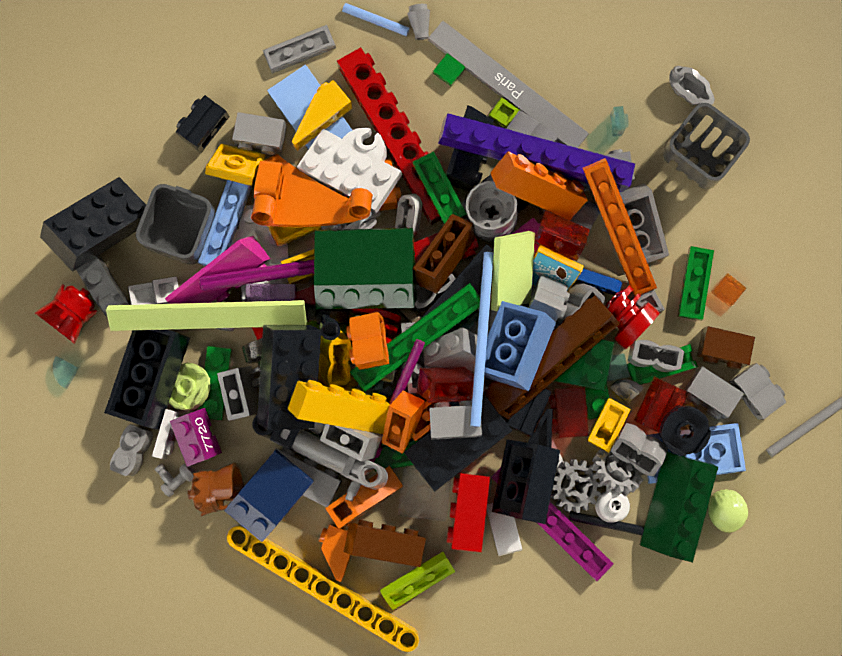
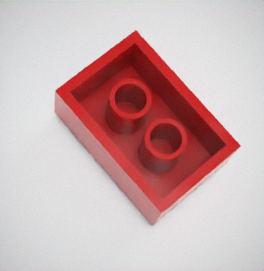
[447,473,490,553]

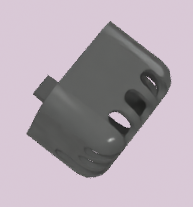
[663,103,750,189]

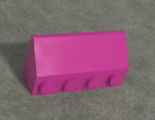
[165,236,270,304]

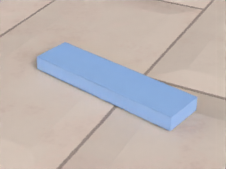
[198,180,254,266]

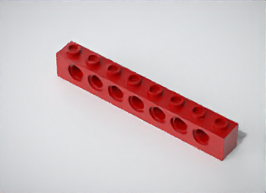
[337,47,441,225]

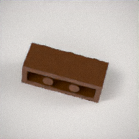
[413,214,474,294]
[344,519,426,567]

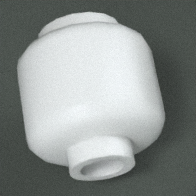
[595,490,630,523]

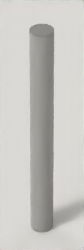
[766,397,842,457]

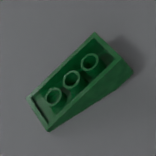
[554,340,615,392]

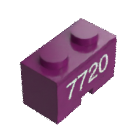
[170,408,222,467]

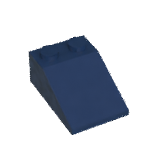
[224,449,314,542]

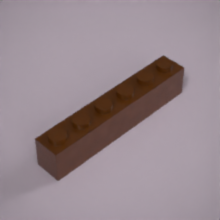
[483,295,620,420]

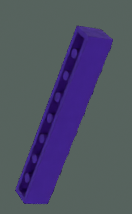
[438,113,635,192]

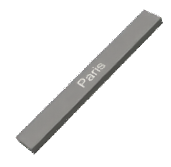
[428,21,589,148]

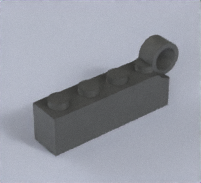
[76,255,130,316]

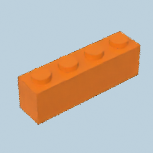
[490,151,588,220]

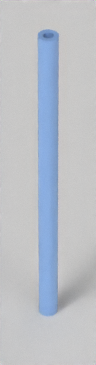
[470,252,494,427]

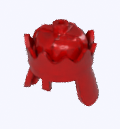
[35,284,98,344]

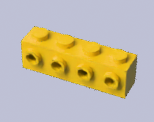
[288,380,390,434]

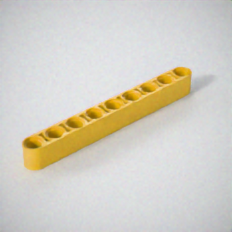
[227,525,419,652]

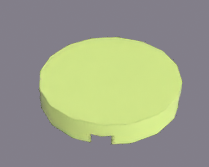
[169,362,210,411]

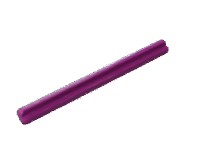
[199,259,314,291]

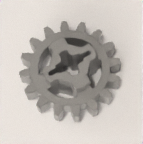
[591,449,644,496]
[551,459,601,513]

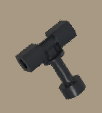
[305,303,350,340]

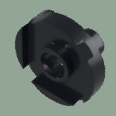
[659,405,711,456]

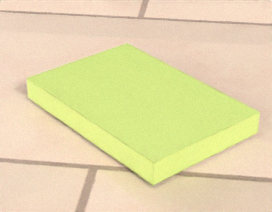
[491,231,535,311]

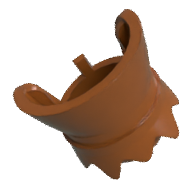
[188,462,244,516]

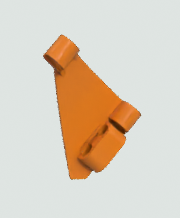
[251,154,373,227]

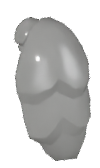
[669,66,715,106]

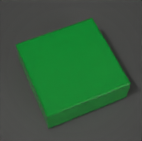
[433,53,466,87]

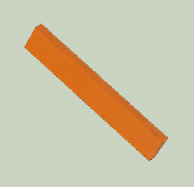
[582,158,657,297]

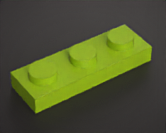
[380,552,455,610]

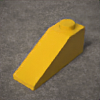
[292,80,352,151]

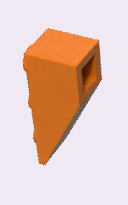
[325,466,403,529]

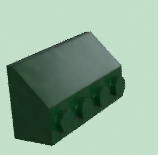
[639,452,718,563]

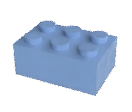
[484,301,556,391]

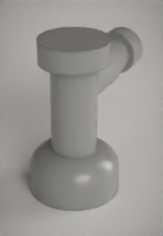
[155,463,196,497]

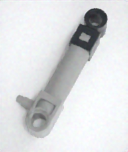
[252,414,388,502]

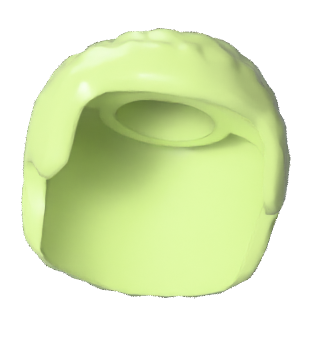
[708,489,748,533]

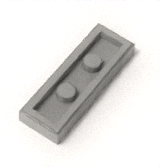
[262,25,336,74]

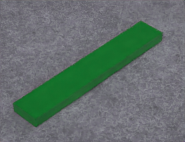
[350,283,480,392]

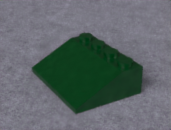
[314,228,417,309]

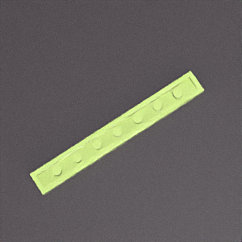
[106,300,307,331]

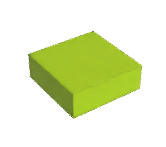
[488,97,521,129]

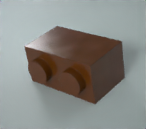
[697,326,755,370]

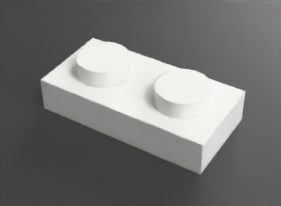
[152,409,179,459]

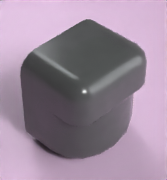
[136,184,215,265]

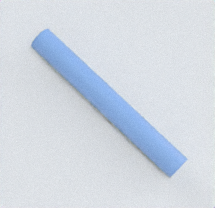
[342,3,410,37]

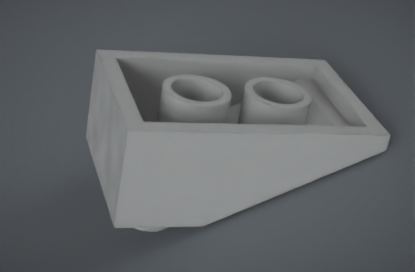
[619,184,669,263]

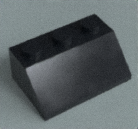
[446,105,494,191]
[491,439,560,524]

